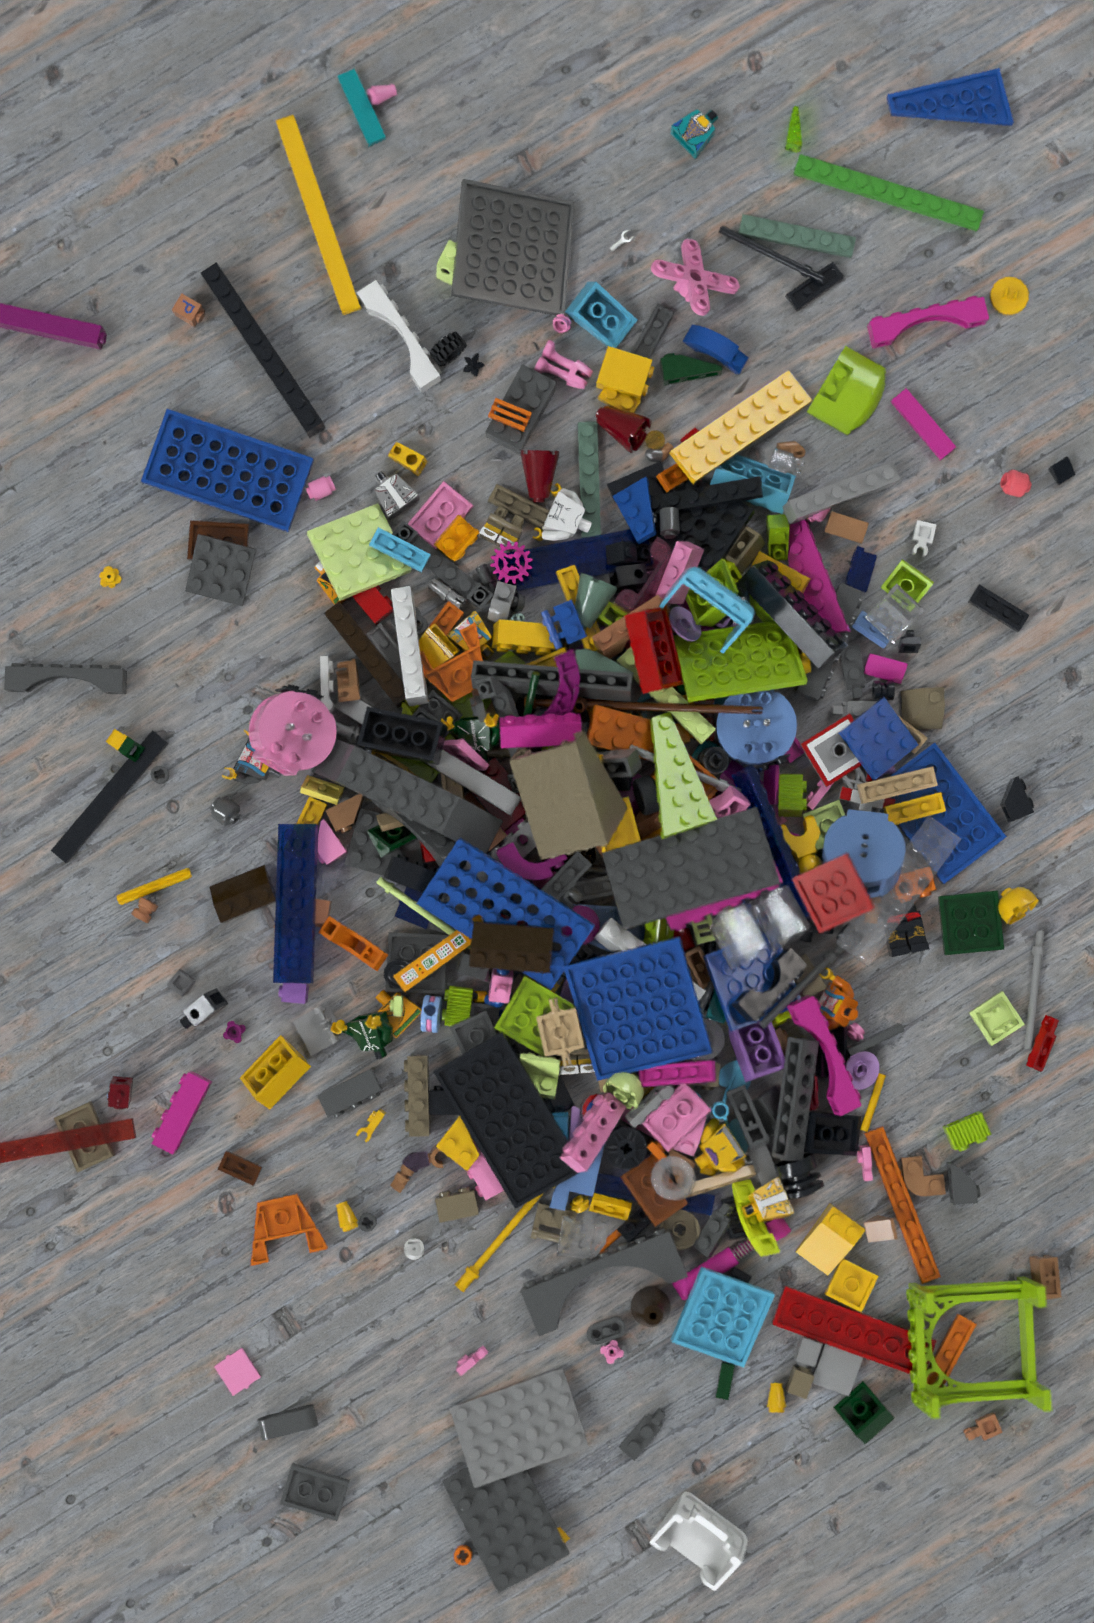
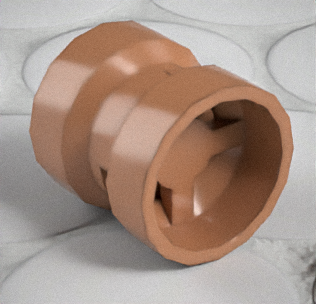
[131,897,158,923]

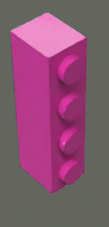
[500,713,581,748]
[152,1071,213,1155]

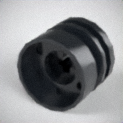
[605,1125,647,1170]
[774,1153,825,1199]

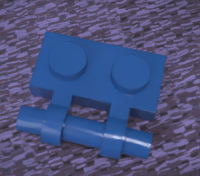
[541,600,587,649]

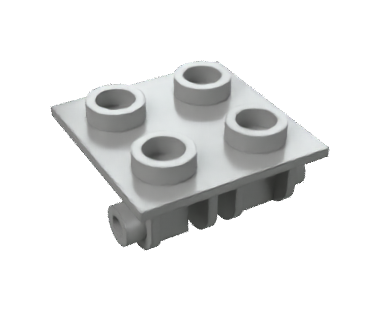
[293,1002,346,1056]

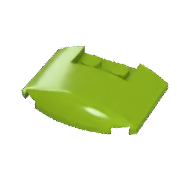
[807,346,886,435]

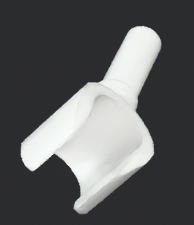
[610,230,636,252]

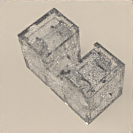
[709,885,810,970]

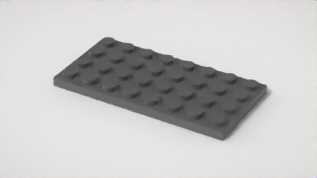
[602,807,780,930]

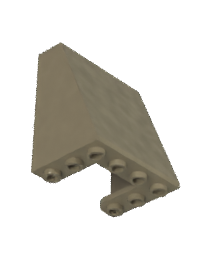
[510,731,628,860]

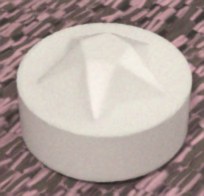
[404,1238,424,1260]

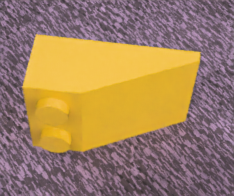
[795,1203,865,1275]

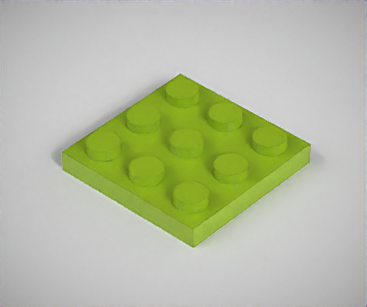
[494,976,575,1057]

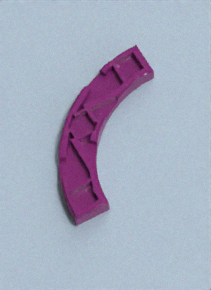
[542,649,580,716]

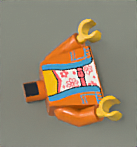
[819,967,858,1030]

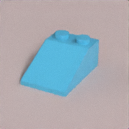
[565,281,637,348]

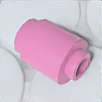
[306,476,336,501]

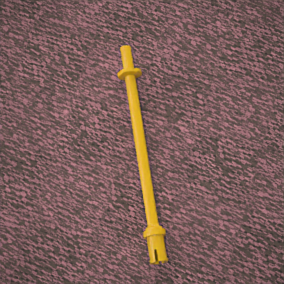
[455,1186,556,1292]

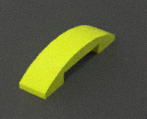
[732,1179,780,1257]

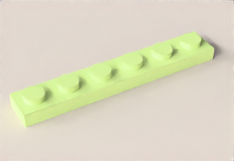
[616,647,716,744]

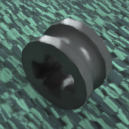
[151,766,169,784]
[358,1213,377,1232]

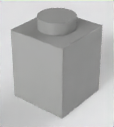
[793,1335,822,1368]

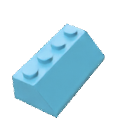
[710,454,796,514]

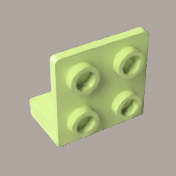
[520,1053,560,1100]

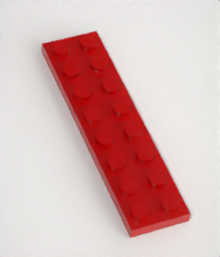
[772,1285,936,1374]

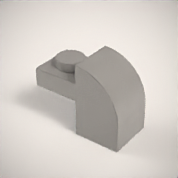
[487,581,517,624]

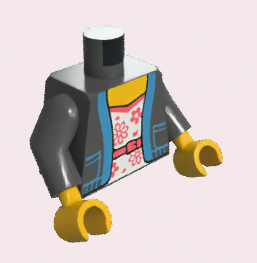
[222,723,281,784]

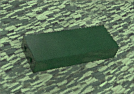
[715,1362,735,1400]

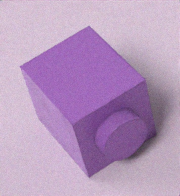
[278,982,309,1004]

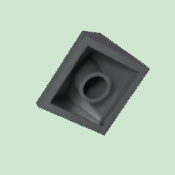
[752,1085,780,1138]

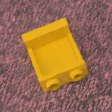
[596,346,655,400]

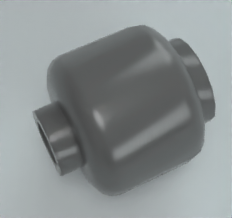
[210,797,240,826]

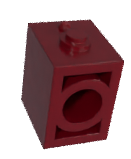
[107,1076,133,1109]

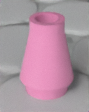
[367,84,397,105]

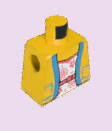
[447,611,494,660]

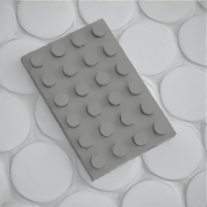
[450,1368,589,1488]

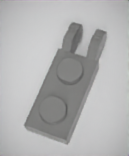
[625,1085,674,1128]

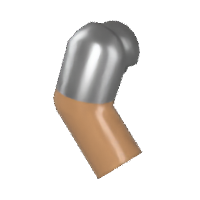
[645,442,674,462]

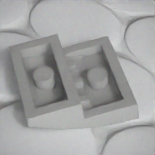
[812,1344,863,1396]

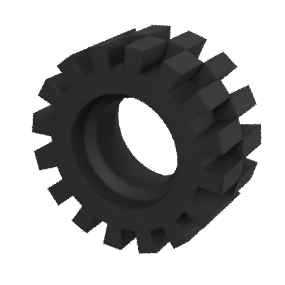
[430,331,467,367]

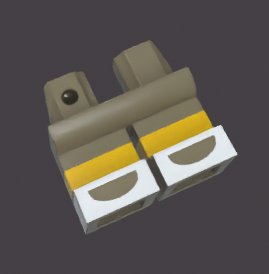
[479,506,524,553]
[556,1038,595,1075]

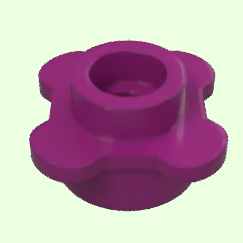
[223,1021,246,1043]

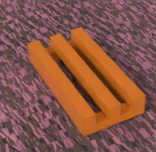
[488,398,532,432]

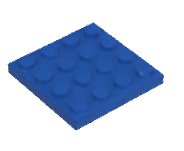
[703,929,801,1032]

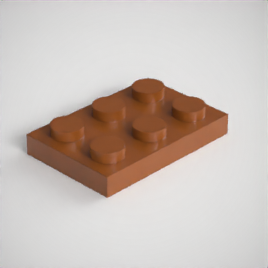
[620,1154,688,1227]

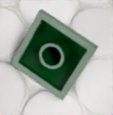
[367,825,417,858]

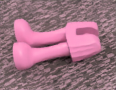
[534,340,593,389]

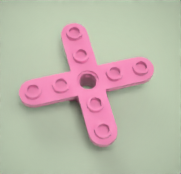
[651,239,740,316]

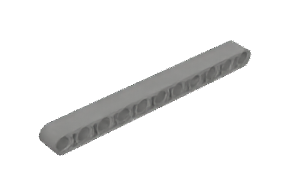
[334,699,521,815]

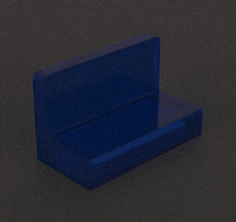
[845,546,877,593]

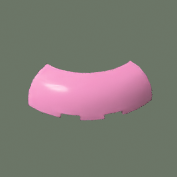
[709,785,750,819]

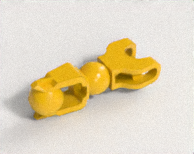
[775,815,822,874]

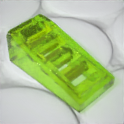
[785,106,802,153]

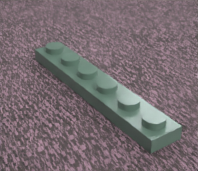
[739,214,856,258]
[578,422,601,539]

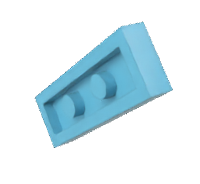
[369,527,431,573]

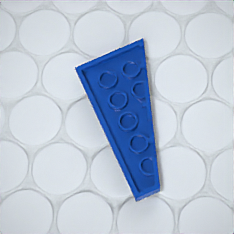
[886,68,1014,126]

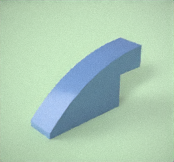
[549,1143,605,1211]

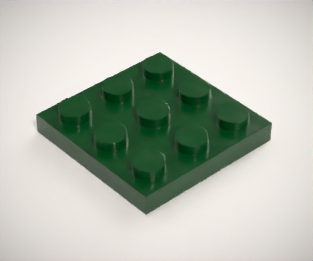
[938,891,1005,955]

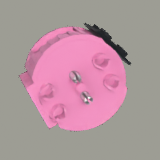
[249,684,336,776]

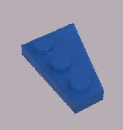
[613,477,656,544]

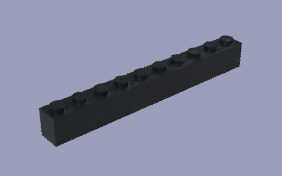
[201,262,325,438]

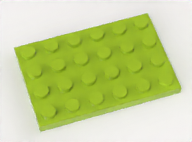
[673,621,807,702]

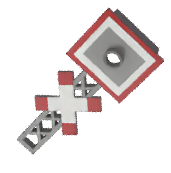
[800,713,895,813]

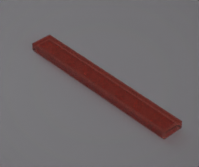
[0,1118,137,1163]

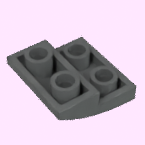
[411,689,463,736]

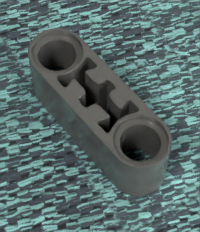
[257,1404,318,1440]

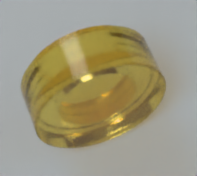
[645,430,665,450]

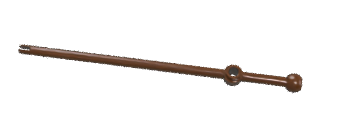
[524,696,763,714]

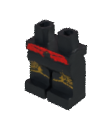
[882,901,930,957]

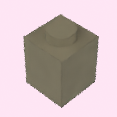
[785,1365,815,1399]

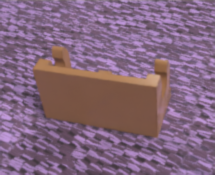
[825,511,869,544]
[336,659,360,702]
[1029,1255,1062,1300]

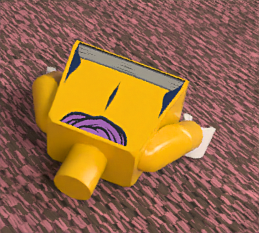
[694,1114,752,1172]

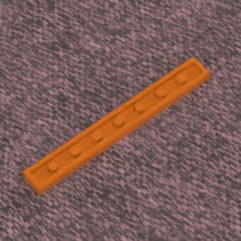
[864,1126,941,1284]

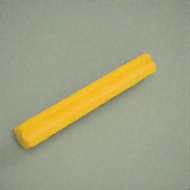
[116,868,192,905]

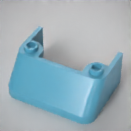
[659,567,755,653]

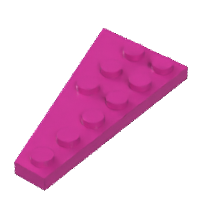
[788,519,851,633]

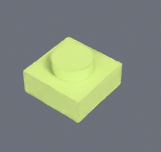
[390,995,403,1016]

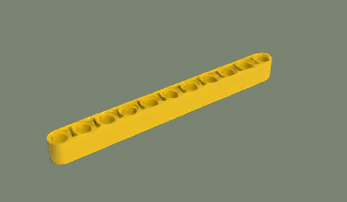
[275,114,361,316]

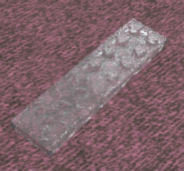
[835,816,961,967]

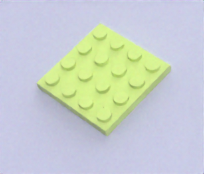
[307,503,412,601]

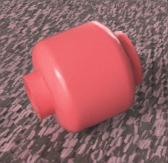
[1000,470,1031,497]

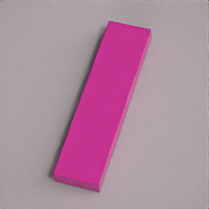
[891,388,956,461]
[639,1060,716,1087]

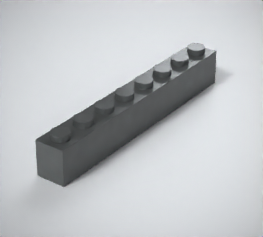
[471,660,633,702]

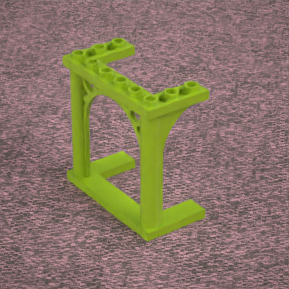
[906,1276,1052,1419]

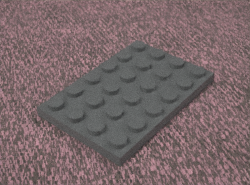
[442,1467,570,1594]

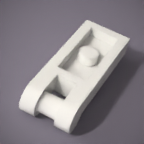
[320,656,335,713]

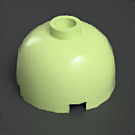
[603,1072,644,1109]

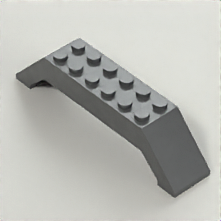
[312,739,503,854]

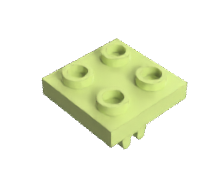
[968,991,1025,1046]

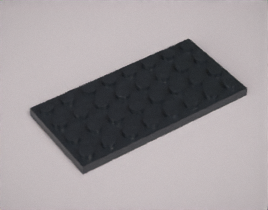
[433,1031,578,1209]

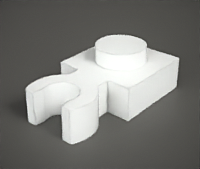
[912,520,936,557]

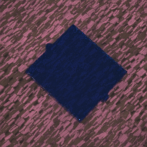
[394,887,430,929]

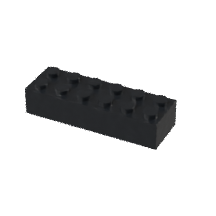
[738,560,848,668]

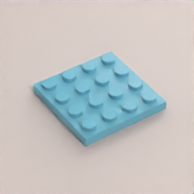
[670,1266,775,1367]

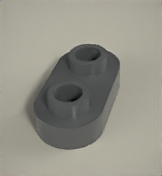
[587,1316,626,1345]

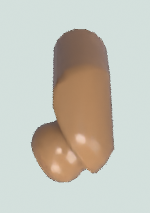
[777,441,806,458]

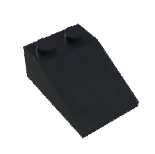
[804,1111,861,1156]

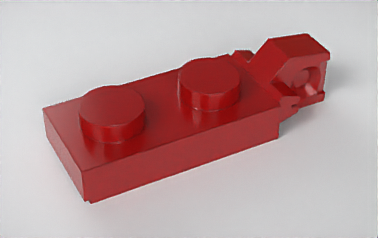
[1026,1015,1059,1072]

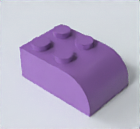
[728,1021,785,1083]

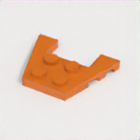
[420,623,483,702]
[251,1193,328,1266]

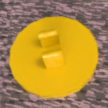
[990,277,1029,315]

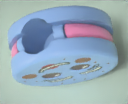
[420,995,442,1033]

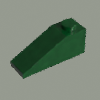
[660,353,722,386]

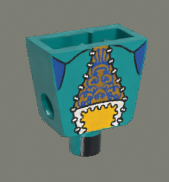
[670,110,718,159]

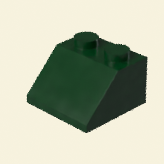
[833,1381,894,1444]

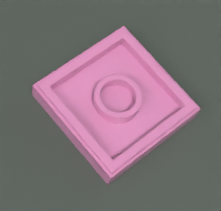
[442,739,489,771]

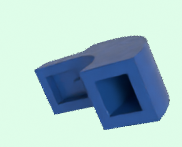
[682,325,749,374]

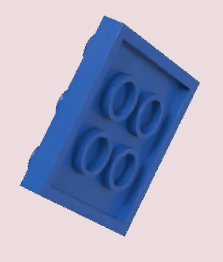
[839,697,919,780]

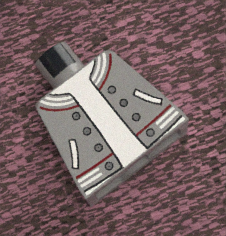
[374,471,419,521]

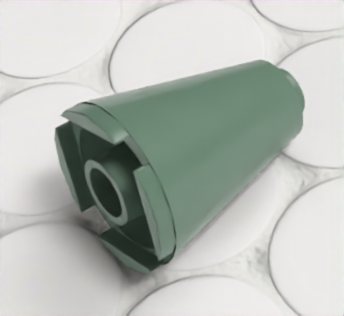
[575,573,617,631]

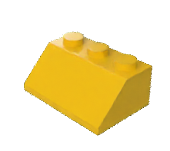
[240,1035,311,1110]

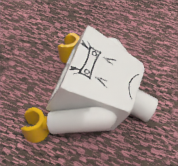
[532,483,592,541]

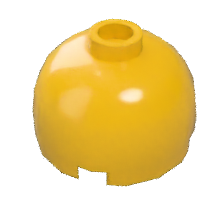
[998,887,1039,925]

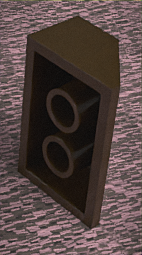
[210,865,279,923]

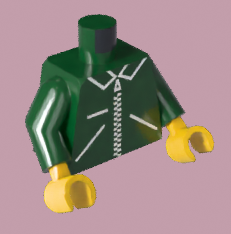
[440,713,500,761]
[331,1011,393,1059]

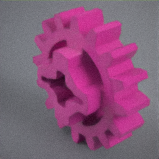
[490,541,533,584]

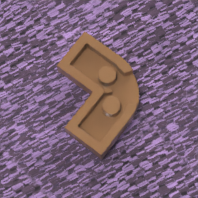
[901,1156,946,1196]

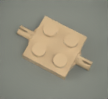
[536,998,584,1067]

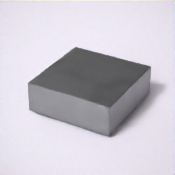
[167,969,196,997]

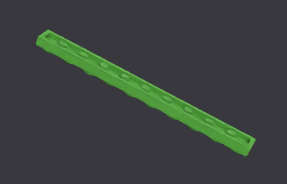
[793,154,984,231]

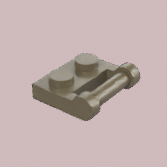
[530,1202,577,1247]

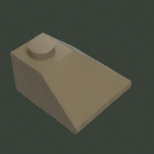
[900,687,945,730]

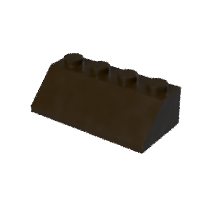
[469,921,554,974]

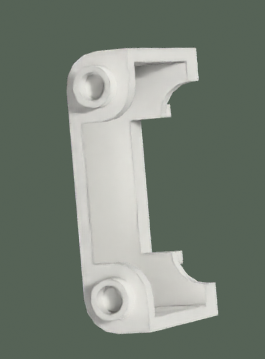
[649,1492,748,1591]

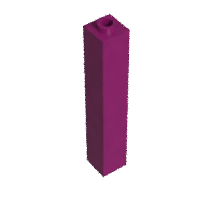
[0,303,107,350]

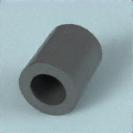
[659,507,680,539]

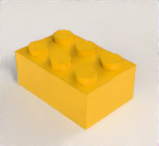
[492,619,558,656]

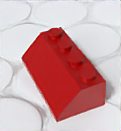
[624,606,684,694]

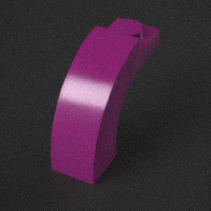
[495,842,567,880]

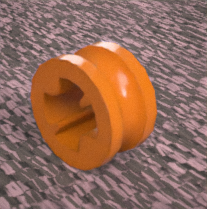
[454,1545,473,1565]

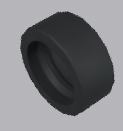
[633,775,660,816]

